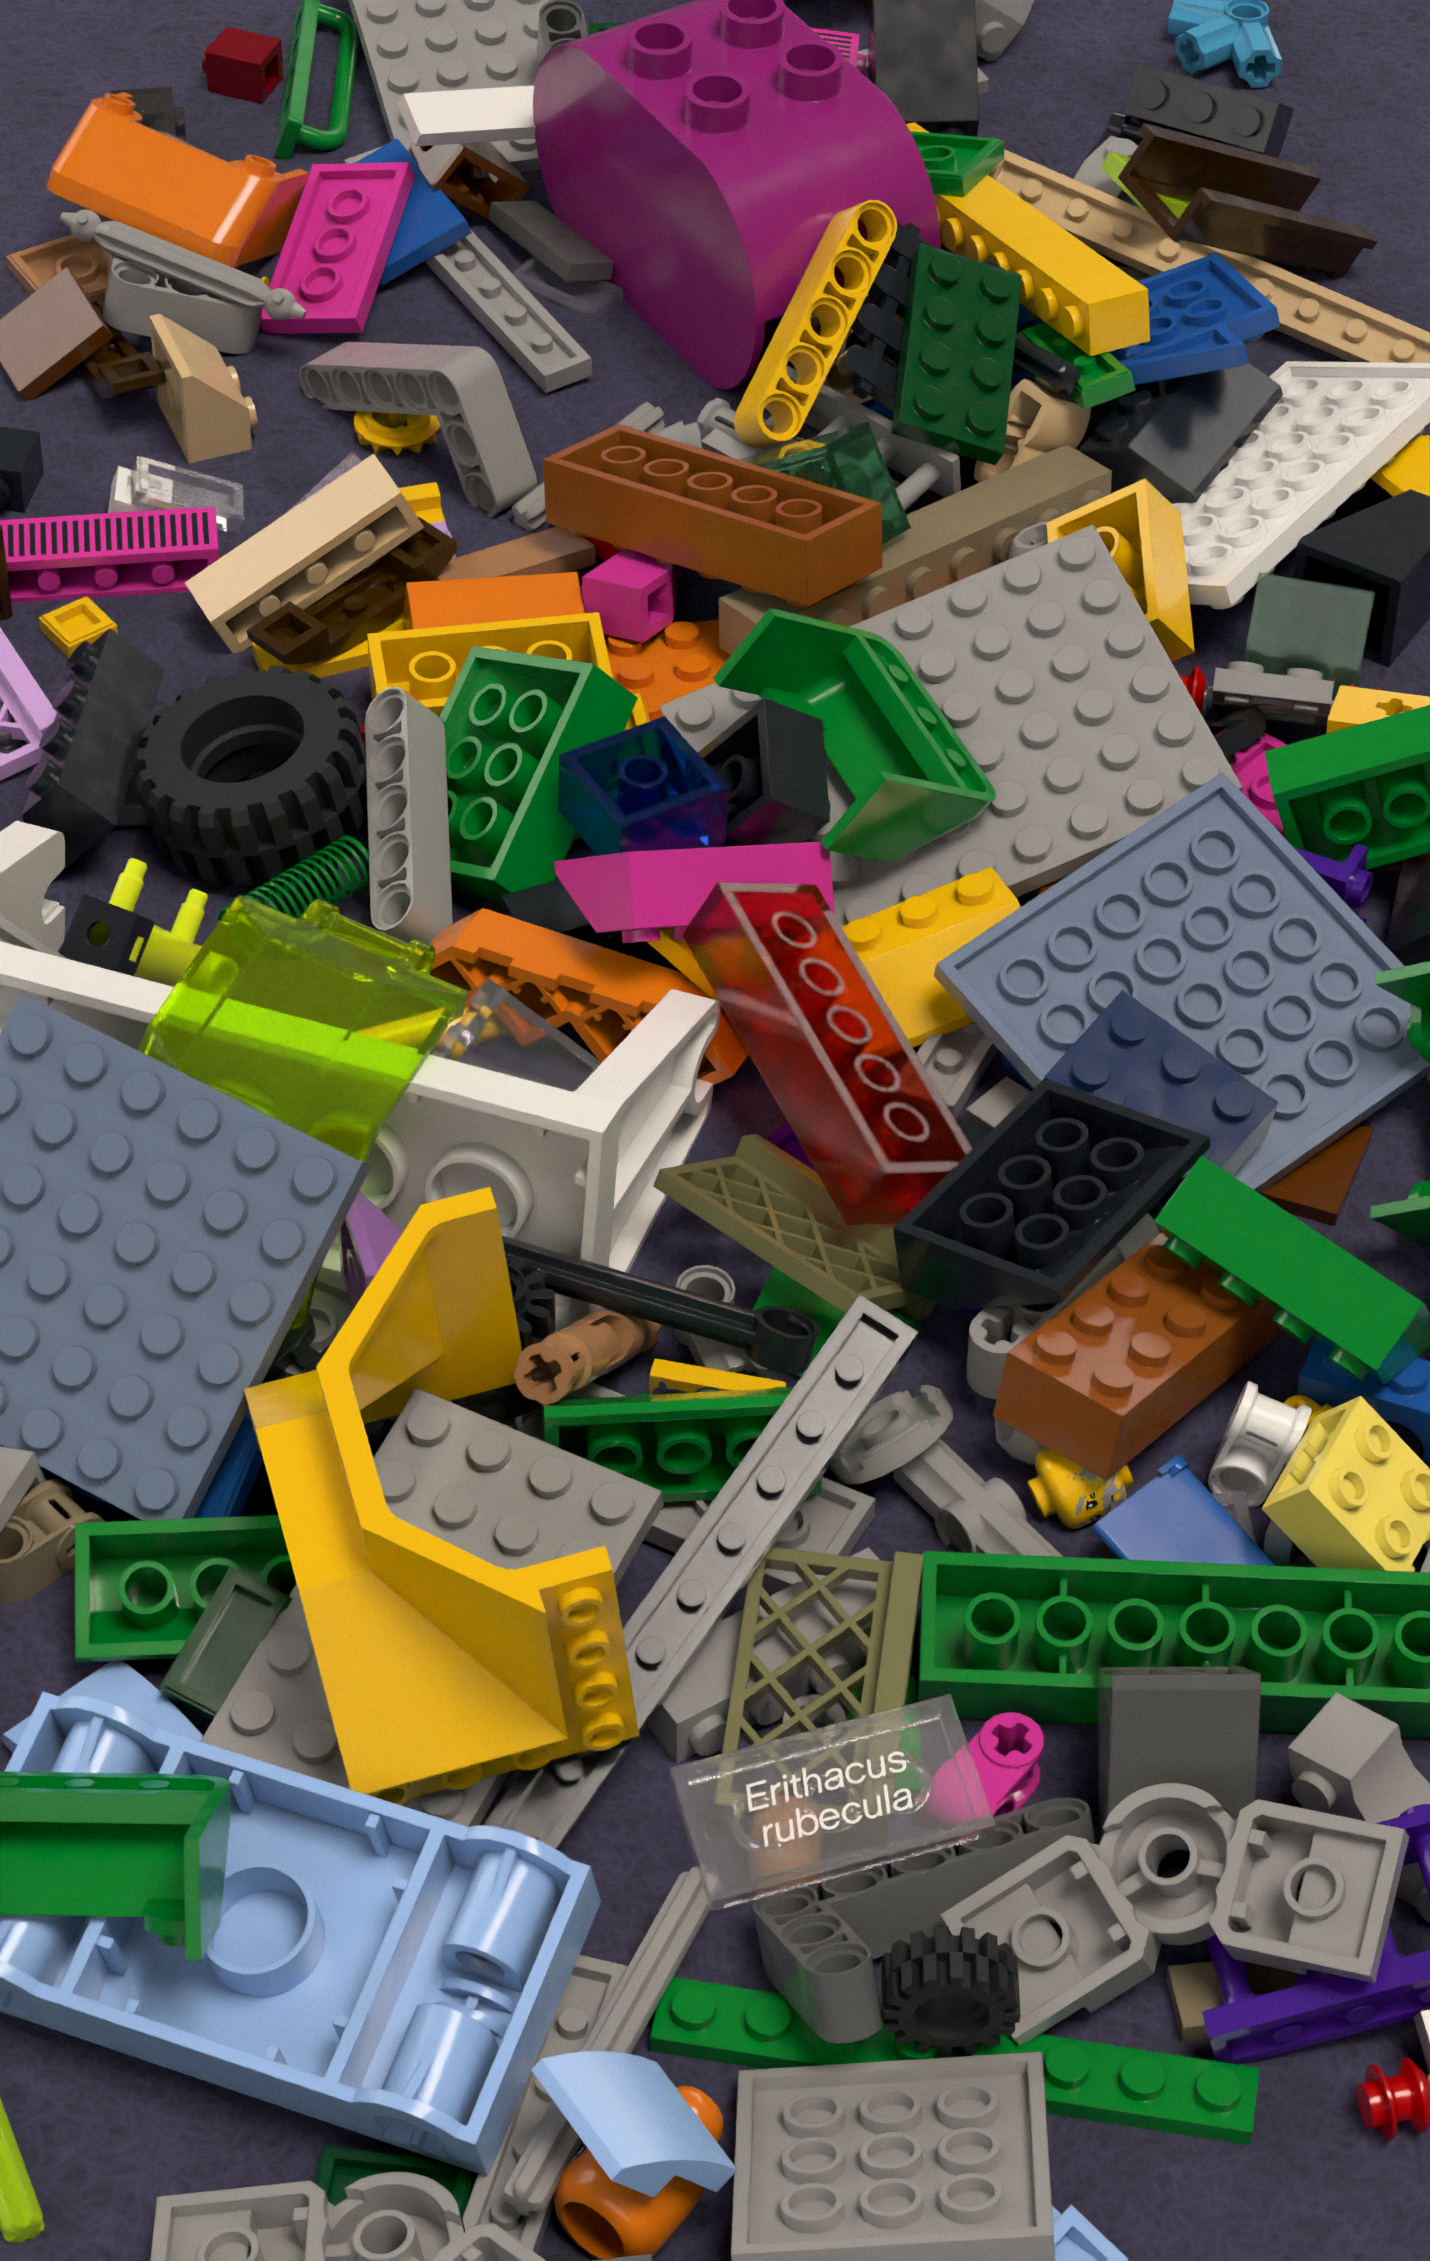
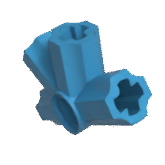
[1167,0,1282,88]

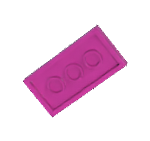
[260,162,415,334]

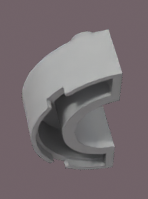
[1288,1692,1430,1923]

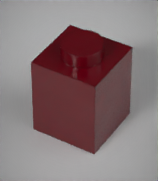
[202,26,284,105]

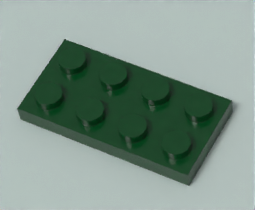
[891,243,1022,465]

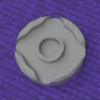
[829,1385,953,1485]

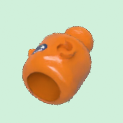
[553,2085,724,2260]

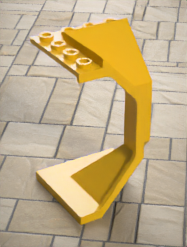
[244,1187,640,1805]

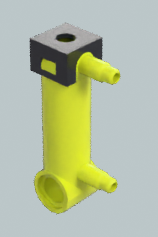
[60,858,225,997]

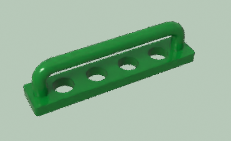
[274,0,360,160]

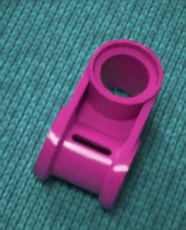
[919,1712,1044,1832]

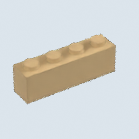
[185,454,424,654]

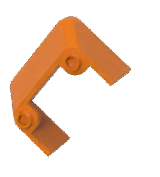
[46,92,309,267]

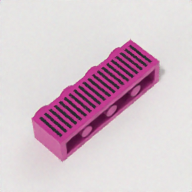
[0,506,219,603]

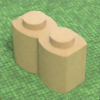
[974,379,1091,482]

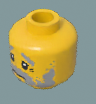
[1027,1447,1134,1529]

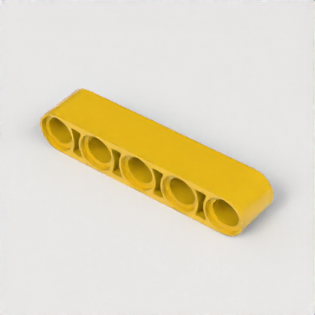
[734,200,897,448]

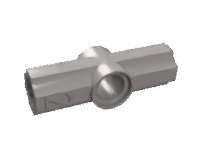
[893,1438,1063,1557]

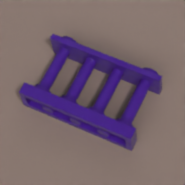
[1202,1804,1430,2065]

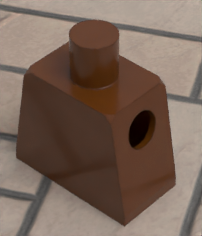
[409,142,531,220]

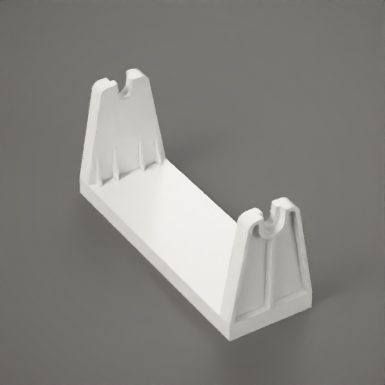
[0,821,720,1332]

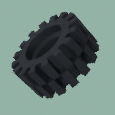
[881,1926,1021,2056]

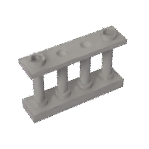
[701,365,961,526]

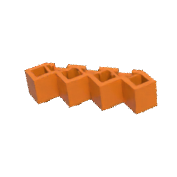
[409,908,759,1085]

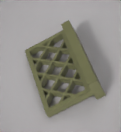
[653,1134,937,1320]
[714,1547,923,1847]

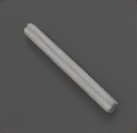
[503,1866,720,2217]

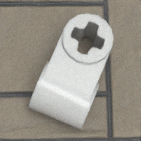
[1208,1381,1312,1507]

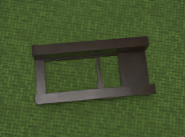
[1118,123,1378,280]

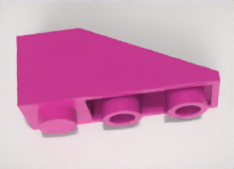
[581,551,682,643]

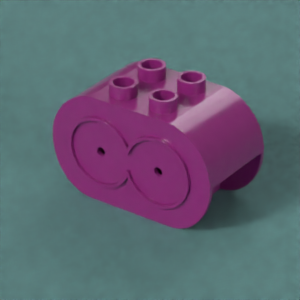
[533,0,940,390]

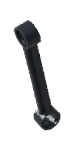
[502,1236,821,1374]

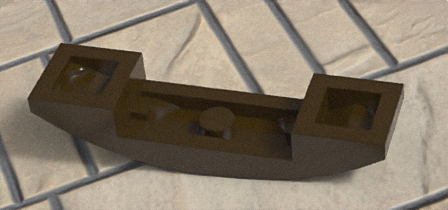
[78,295,166,399]
[246,517,458,665]

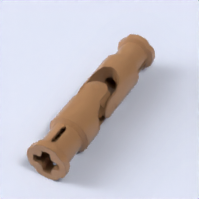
[514,1307,663,1405]

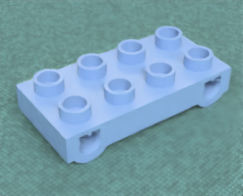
[0,1692,601,2176]

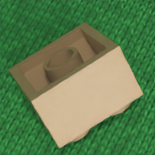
[149,314,258,463]

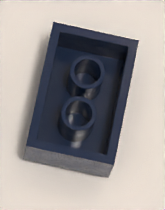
[1044,990,1278,1206]

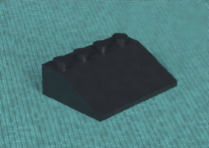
[893,1078,1211,1310]

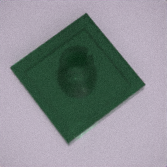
[1243,572,1375,700]

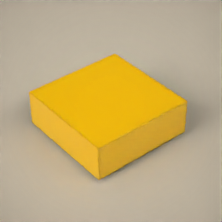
[38,596,118,658]

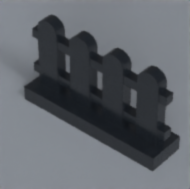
[837,222,1005,412]

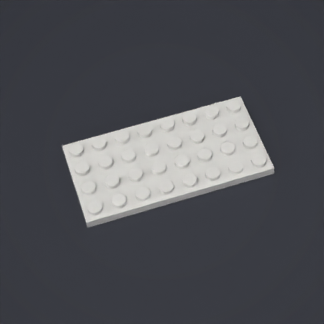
[1172,361,1430,609]

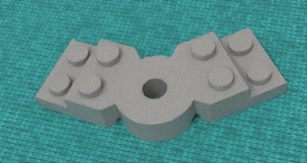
[941,1783,1409,2045]
[150,2172,546,2261]

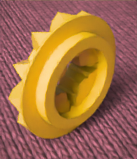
[354,411,441,457]

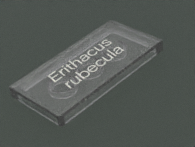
[669,1694,996,1911]

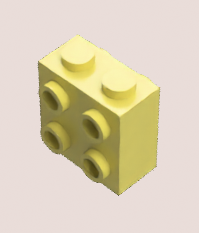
[1261,1396,1430,1572]

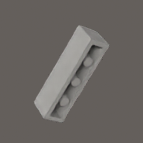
[647,1547,879,1763]

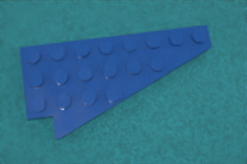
[861,253,1280,421]

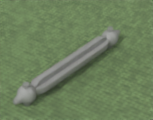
[60,209,307,321]

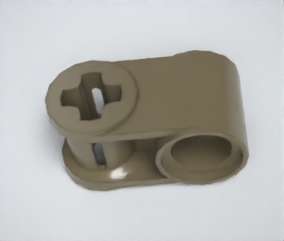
[0,1479,105,1604]

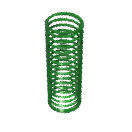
[218,835,370,958]

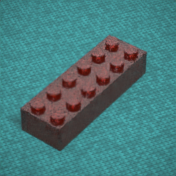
[682,882,972,1225]

